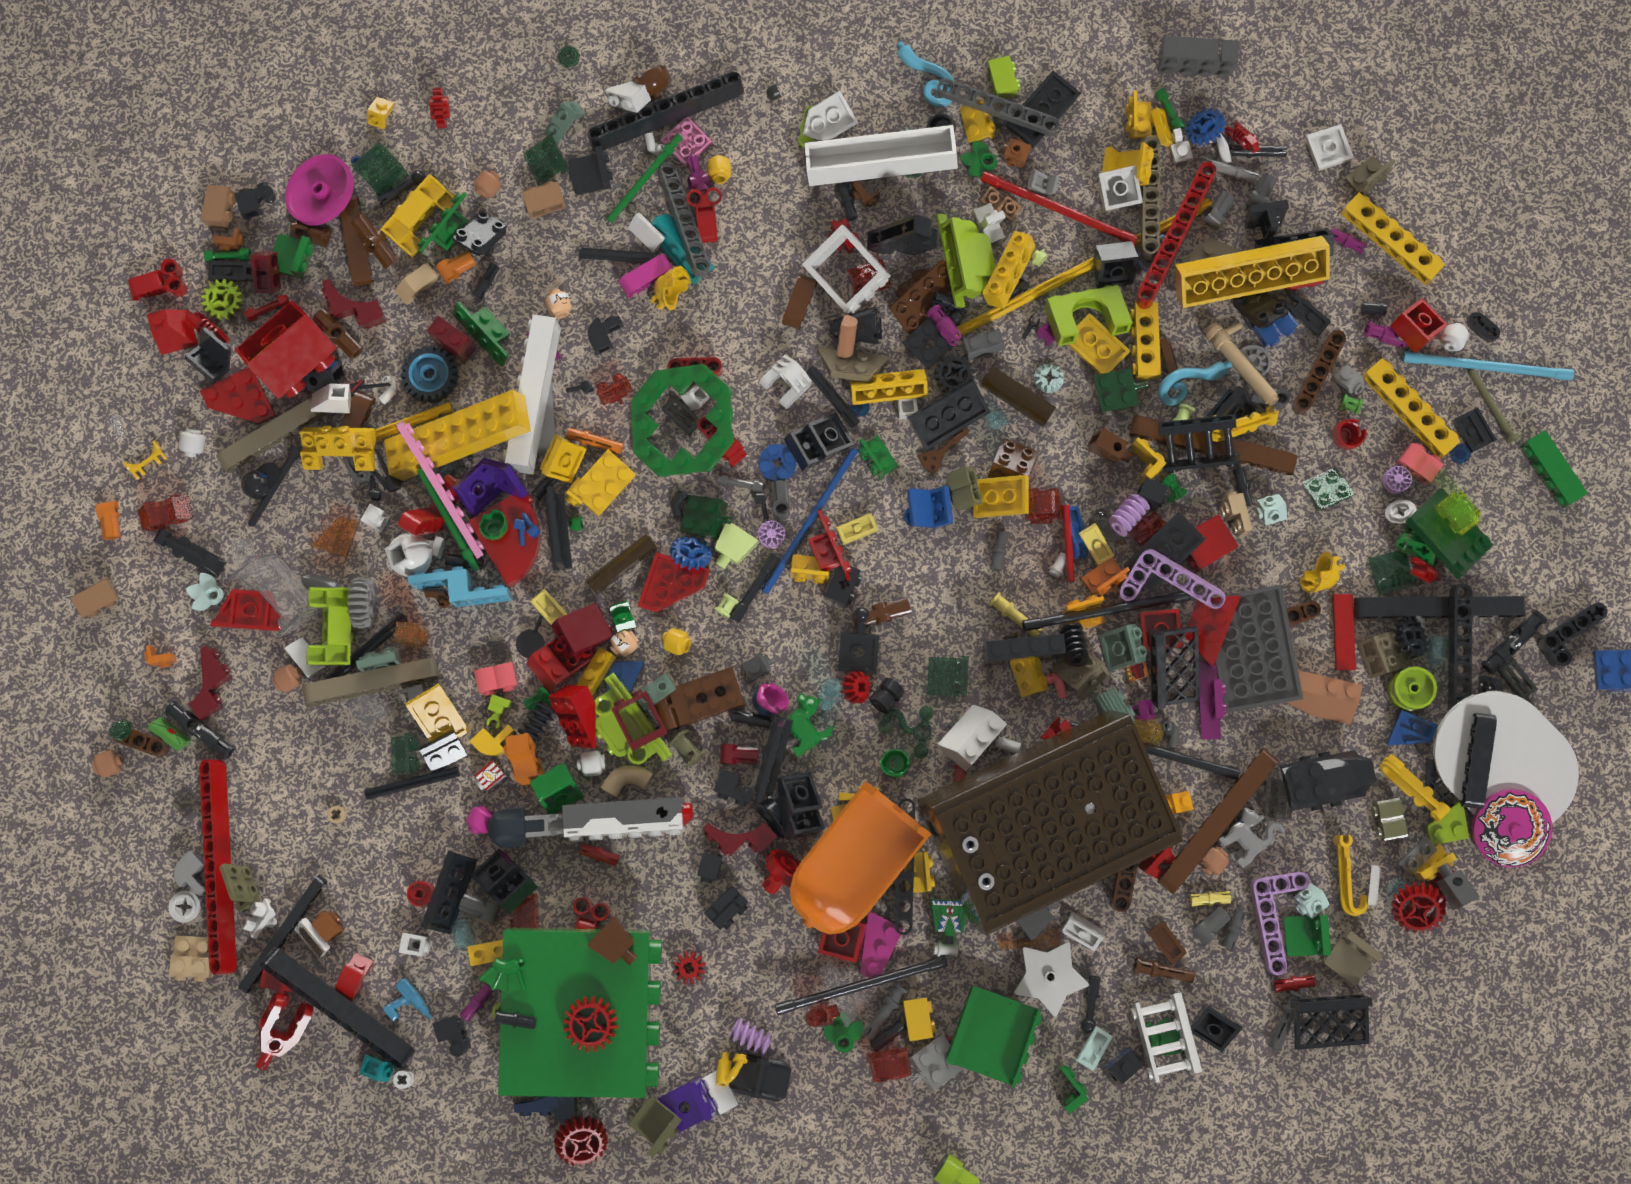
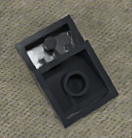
[784,413,855,471]
[778,772,825,840]
[470,848,538,914]

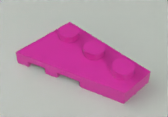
[860,912,904,978]

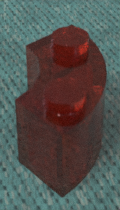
[137,494,194,532]

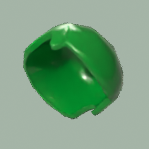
[479,509,508,540]
[879,749,910,778]

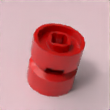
[407,881,435,907]

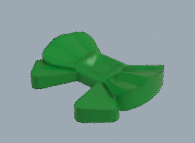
[1161,474,1188,503]
[524,686,551,711]

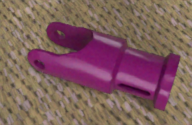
[926,304,961,346]
[1363,321,1407,348]

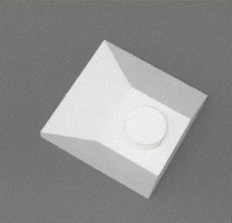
[1098,165,1143,212]

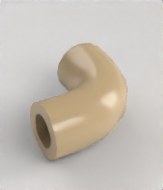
[600,765,654,797]

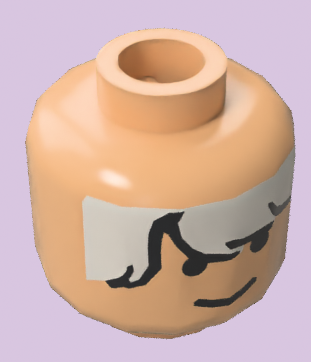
[545,289,572,319]
[610,629,639,657]

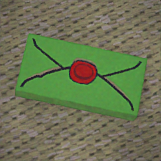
[148,717,192,751]

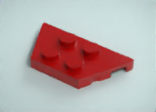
[210,589,286,632]
[1184,595,1241,666]

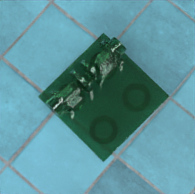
[523,134,568,186]
[1302,467,1355,511]
[1368,551,1417,595]

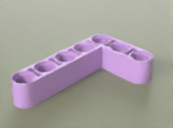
[1120,549,1226,609]
[1250,872,1310,975]

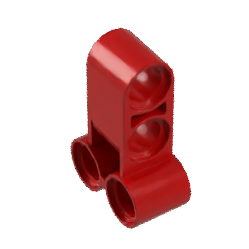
[686,187,722,243]
[127,258,187,301]
[697,416,747,468]
[573,897,611,929]

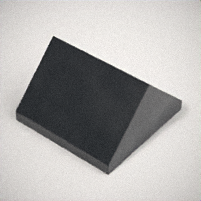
[1190,1004,1242,1052]

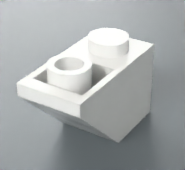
[605,81,651,113]
[310,384,351,413]

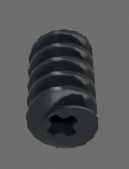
[1059,623,1089,667]
[518,702,557,743]

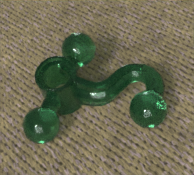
[878,706,934,759]

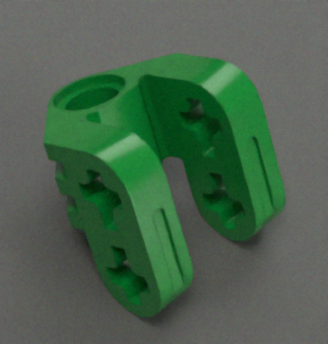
[1396,525,1438,567]

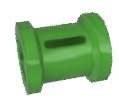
[1339,393,1363,415]

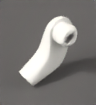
[1209,133,1232,163]

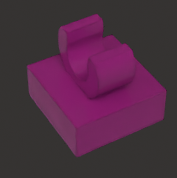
[1037,321,1056,346]
[1132,700,1156,721]

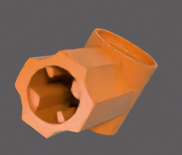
[436,250,476,284]
[95,500,121,540]

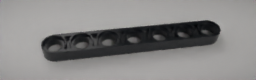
[895,798,916,935]
[238,875,327,994]

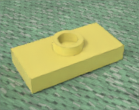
[836,513,878,546]
[1079,523,1114,566]
[529,589,567,625]

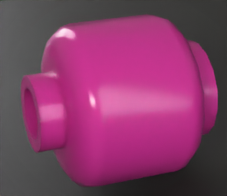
[465,805,494,835]

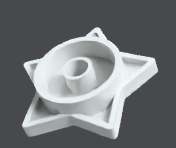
[1014,942,1089,1017]

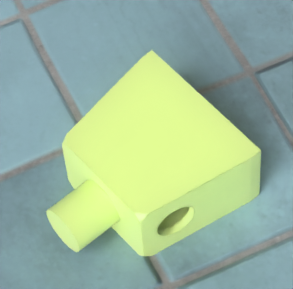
[715,523,758,570]

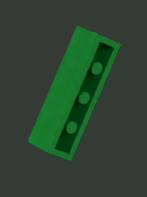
[1521,430,1588,508]

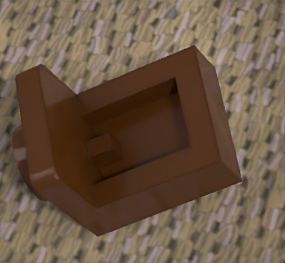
[851,180,880,207]

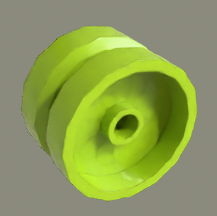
[1387,666,1437,712]

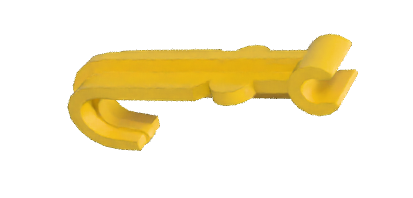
[1212,406,1279,442]
[1379,754,1451,822]
[1333,835,1368,916]

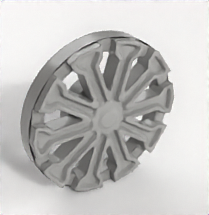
[1240,345,1271,377]

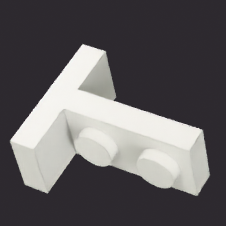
[973,203,1006,243]

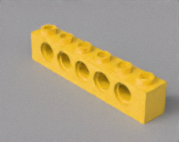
[1340,192,1445,285]
[1363,358,1461,459]

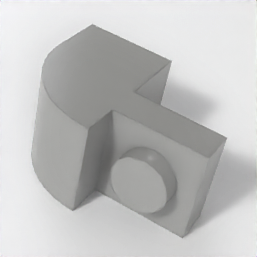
[174,851,205,896]

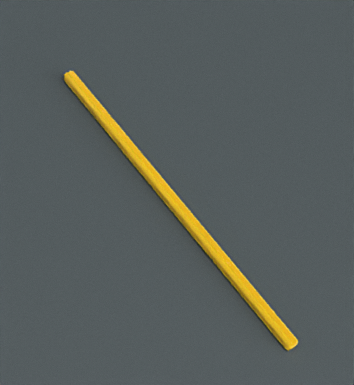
[956,199,1212,337]

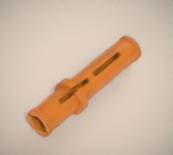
[566,427,624,455]

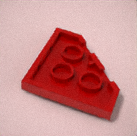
[200,367,276,424]
[638,552,711,613]

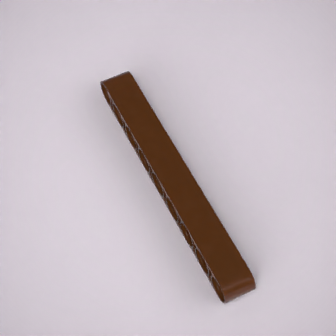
[1129,415,1298,475]
[1157,748,1279,894]

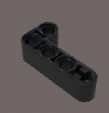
[1537,602,1608,668]

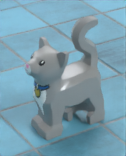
[1217,808,1285,869]

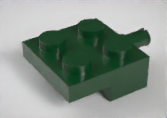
[1093,368,1148,413]
[679,495,732,540]

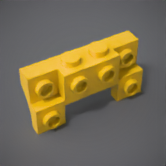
[380,174,455,258]
[299,425,376,471]

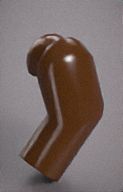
[425,588,450,608]

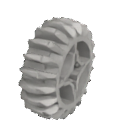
[348,577,376,629]

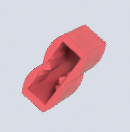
[1396,443,1443,485]
[474,662,519,697]

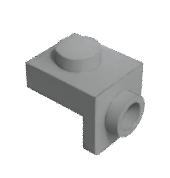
[1027,170,1059,196]
[1333,365,1365,398]

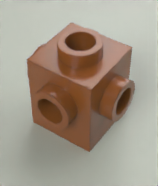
[1001,138,1031,169]

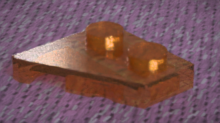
[311,516,359,558]

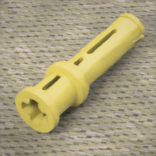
[988,592,1043,637]

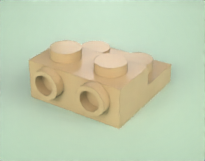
[1219,491,1252,538]
[169,936,213,982]

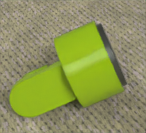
[932,1153,980,1184]

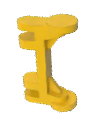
[123,440,168,480]

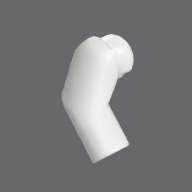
[644,132,665,156]
[378,376,396,405]

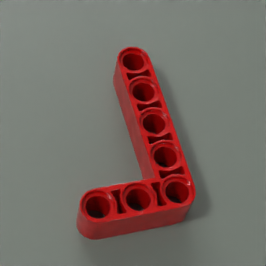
[398,474,459,536]

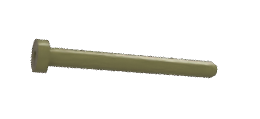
[1468,369,1520,444]

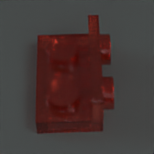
[847,259,891,295]
[510,893,540,928]

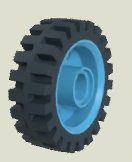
[401,346,459,403]

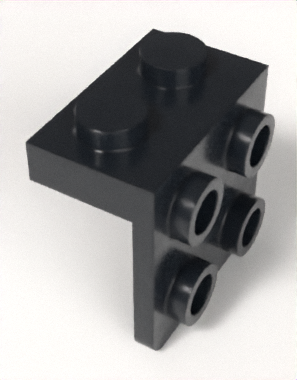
[568,146,613,195]
[185,327,231,383]

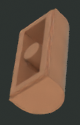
[837,315,858,358]

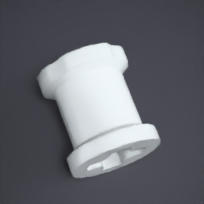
[393,1070,414,1089]

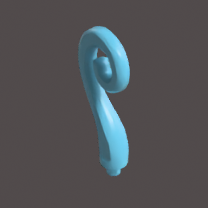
[896,41,954,107]
[1158,360,1232,406]

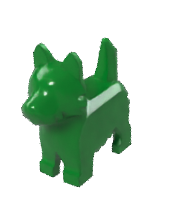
[788,693,834,758]

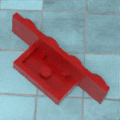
[808,510,852,581]

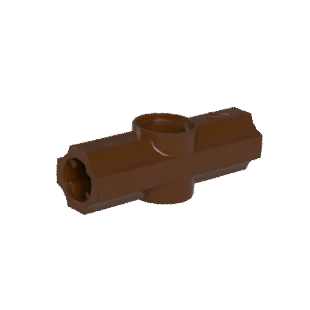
[350,213,398,269]
[312,308,363,360]
[852,597,912,630]

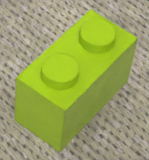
[987,55,1020,99]

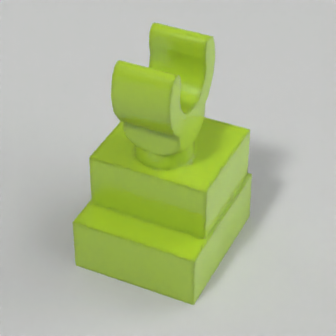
[486,694,513,729]

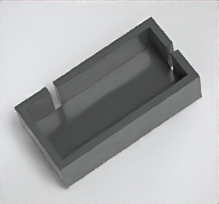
[1158,36,1239,78]

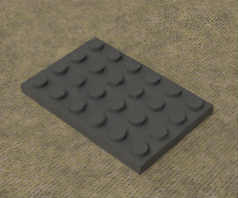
[1215,585,1304,713]

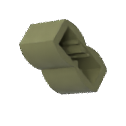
[947,466,982,510]
[1371,798,1408,841]

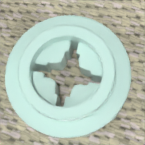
[1034,363,1064,393]

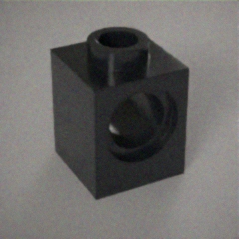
[697,852,723,884]

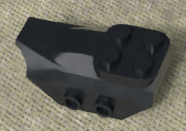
[1279,750,1377,811]

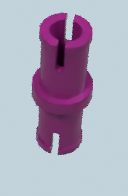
[1331,227,1367,254]
[460,983,495,1022]

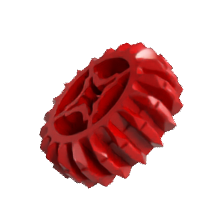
[1391,882,1446,934]
[563,996,618,1052]
[554,1114,608,1167]

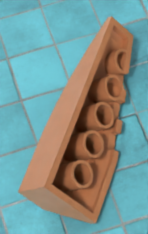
[1287,671,1363,725]

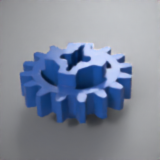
[1185,108,1226,146]
[670,535,712,570]

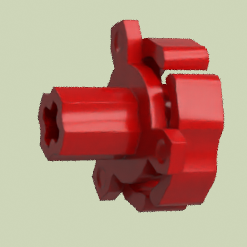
[761,849,801,895]

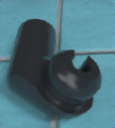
[670,490,688,518]

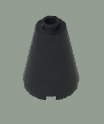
[830,307,882,345]

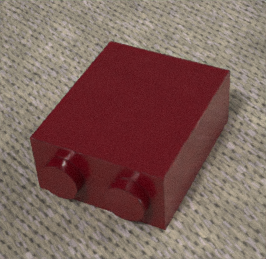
[427,316,476,364]
[551,602,613,659]

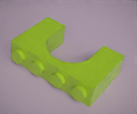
[1044,285,1133,346]

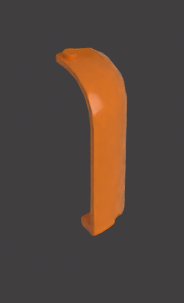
[790,781,931,934]

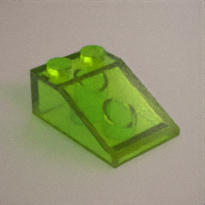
[1436,486,1483,535]

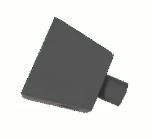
[1437,863,1480,911]
[1016,902,1058,941]

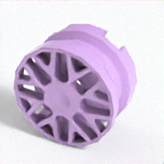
[1382,466,1412,494]
[758,521,785,549]

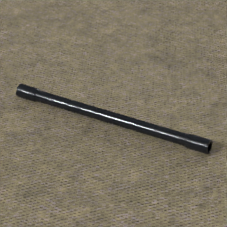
[1022,590,1191,632]
[1070,721,1240,780]
[775,955,948,1016]

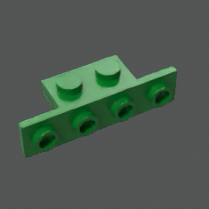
[417,192,468,254]
[453,301,510,367]

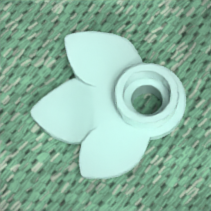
[186,573,224,611]

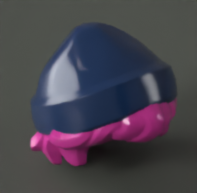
[752,683,789,717]

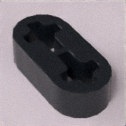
[1467,312,1500,342]

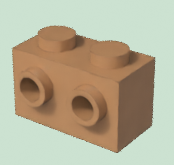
[522,181,566,219]
[200,185,236,229]
[70,578,119,618]

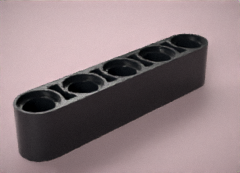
[1460,713,1497,809]

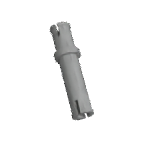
[1203,156,1259,185]

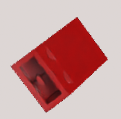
[526,638,596,693]
[549,685,596,749]

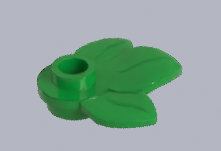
[960,141,997,177]
[824,1012,863,1053]

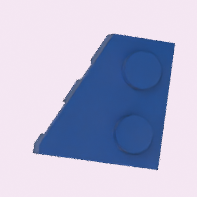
[607,661,644,693]
[1387,710,1438,746]

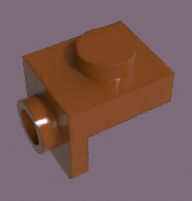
[213,227,245,252]

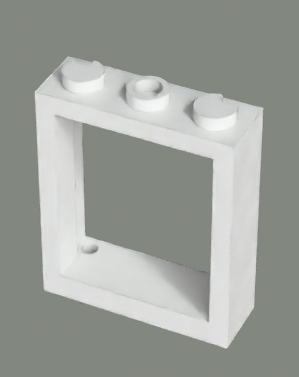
[802,225,891,314]

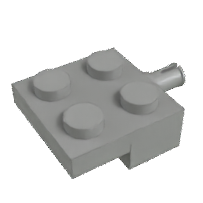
[908,1034,964,1091]

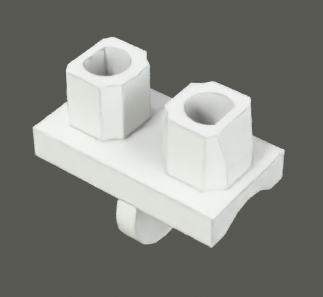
[240,898,277,939]

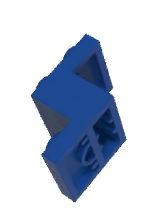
[1593,650,1631,692]

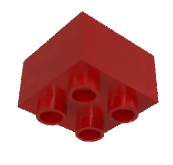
[234,300,337,399]

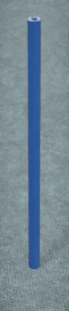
[762,448,858,594]

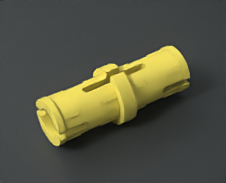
[1190,891,1231,907]

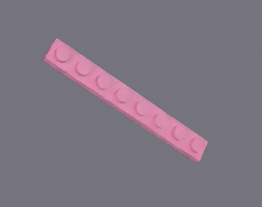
[396,420,484,559]

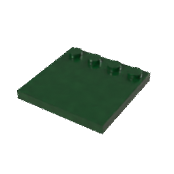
[1405,488,1493,580]

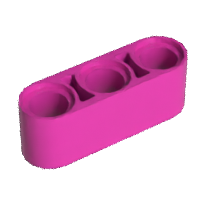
[618,254,673,298]

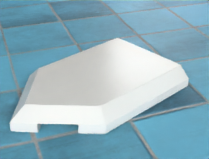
[803,91,858,141]

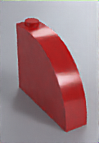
[469,494,541,588]

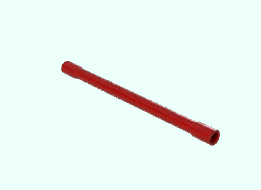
[981,171,1139,246]

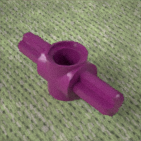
[687,155,710,201]

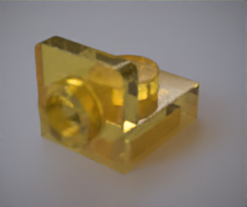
[1134,719,1163,745]

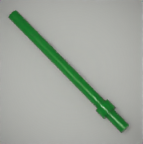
[606,133,683,223]
[417,468,480,572]

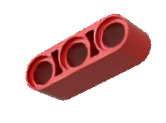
[667,357,723,377]

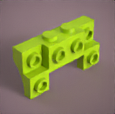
[306,587,353,666]

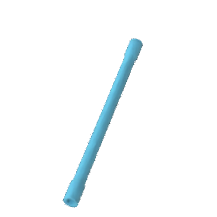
[1402,351,1574,381]

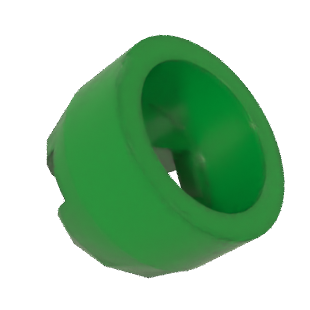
[568,515,584,531]

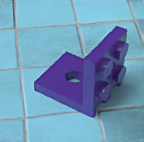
[452,457,528,517]
[658,1076,719,1134]

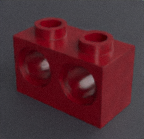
[250,251,281,293]

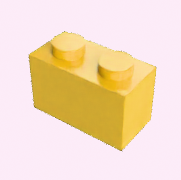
[903,997,936,1041]

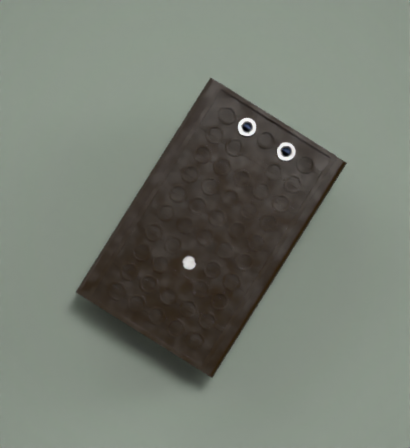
[917,710,1183,935]

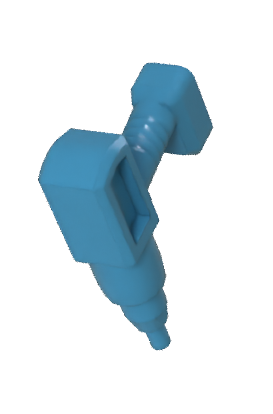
[383,978,433,1021]

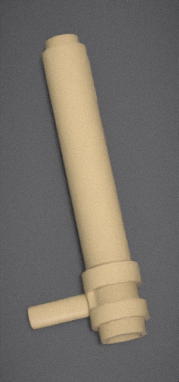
[1204,322,1279,406]

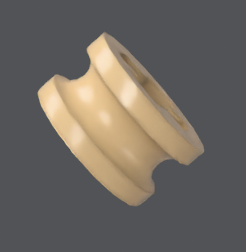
[327,806,346,824]

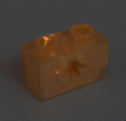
[394,622,429,648]

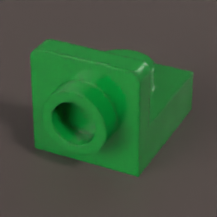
[609,601,636,632]

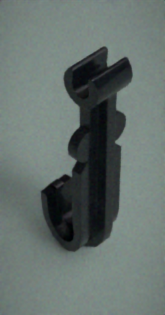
[153,528,227,577]

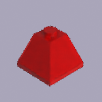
[147,309,198,355]

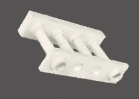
[1130,992,1202,1083]

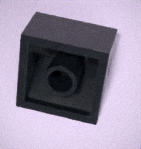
[1093,241,1138,288]

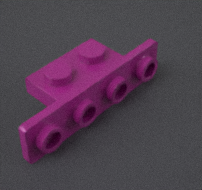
[1199,662,1226,740]

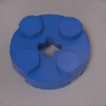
[759,444,796,482]

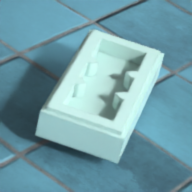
[1075,1026,1113,1071]

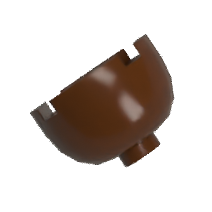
[632,65,670,99]

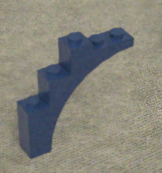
[514,1096,591,1124]

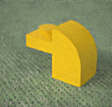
[469,725,516,757]

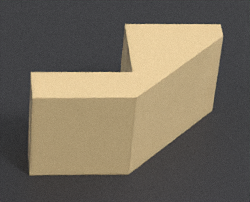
[395,263,439,305]

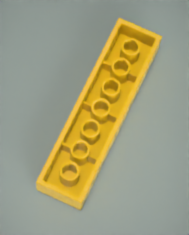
[1175,236,1330,308]
[384,389,531,481]

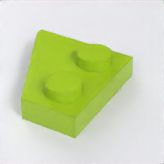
[1425,801,1469,845]

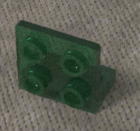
[352,143,409,196]
[927,656,969,697]
[391,733,420,776]

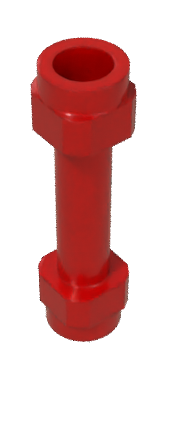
[244,294,290,322]

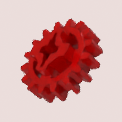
[429,87,451,129]

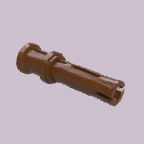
[1133,956,1195,983]

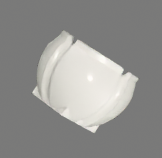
[385,533,432,577]

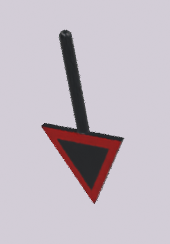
[349,380,391,394]

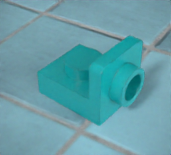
[359,1054,394,1082]

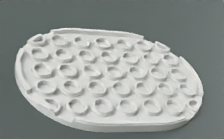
[1433,691,1579,823]

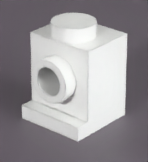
[361,504,391,533]
[399,933,431,957]

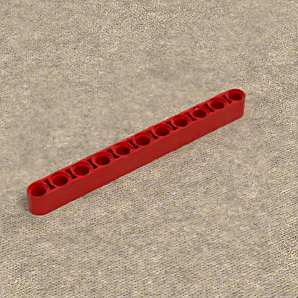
[199,759,237,975]

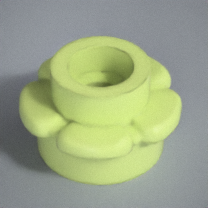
[1031,249,1048,267]

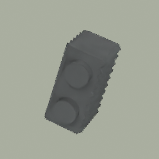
[962,328,1005,361]

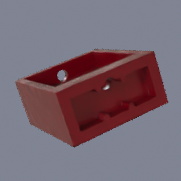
[611,689,668,751]

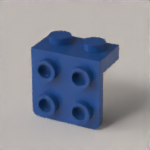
[907,486,954,528]

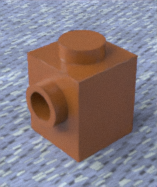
[311,911,345,942]

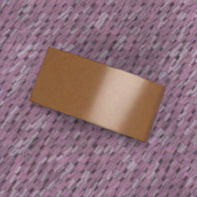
[978,186,1022,222]

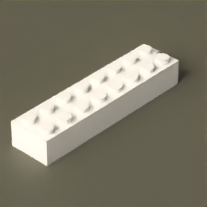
[805,125,958,186]
[503,314,561,475]

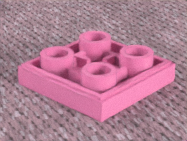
[660,117,713,167]

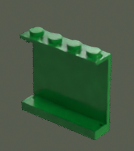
[945,985,1043,1088]

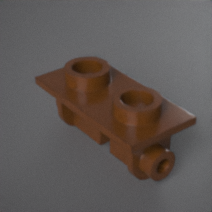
[291,220,333,248]

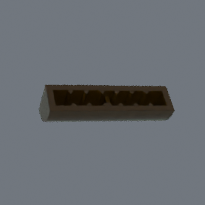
[981,366,1056,427]
[585,533,657,595]

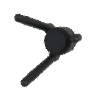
[372,448,404,493]

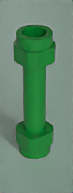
[1155,88,1185,130]
[204,248,251,262]

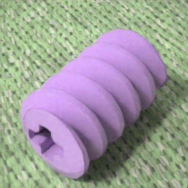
[1109,494,1150,537]
[728,1017,772,1058]

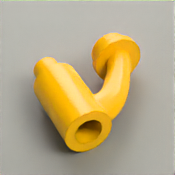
[715,1052,748,1087]

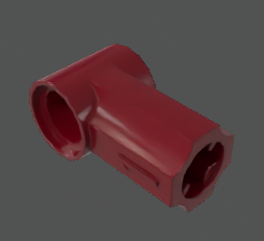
[719,744,758,765]

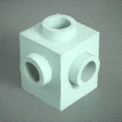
[1256,494,1287,525]
[1293,883,1330,919]

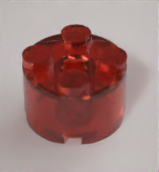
[1024,488,1063,524]
[868,1047,912,1082]

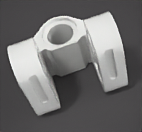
[759,355,812,409]

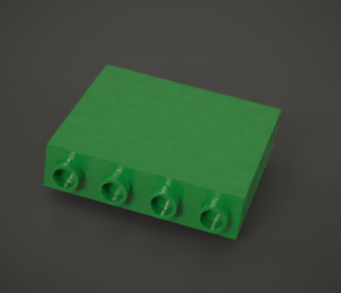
[498,928,662,1098]

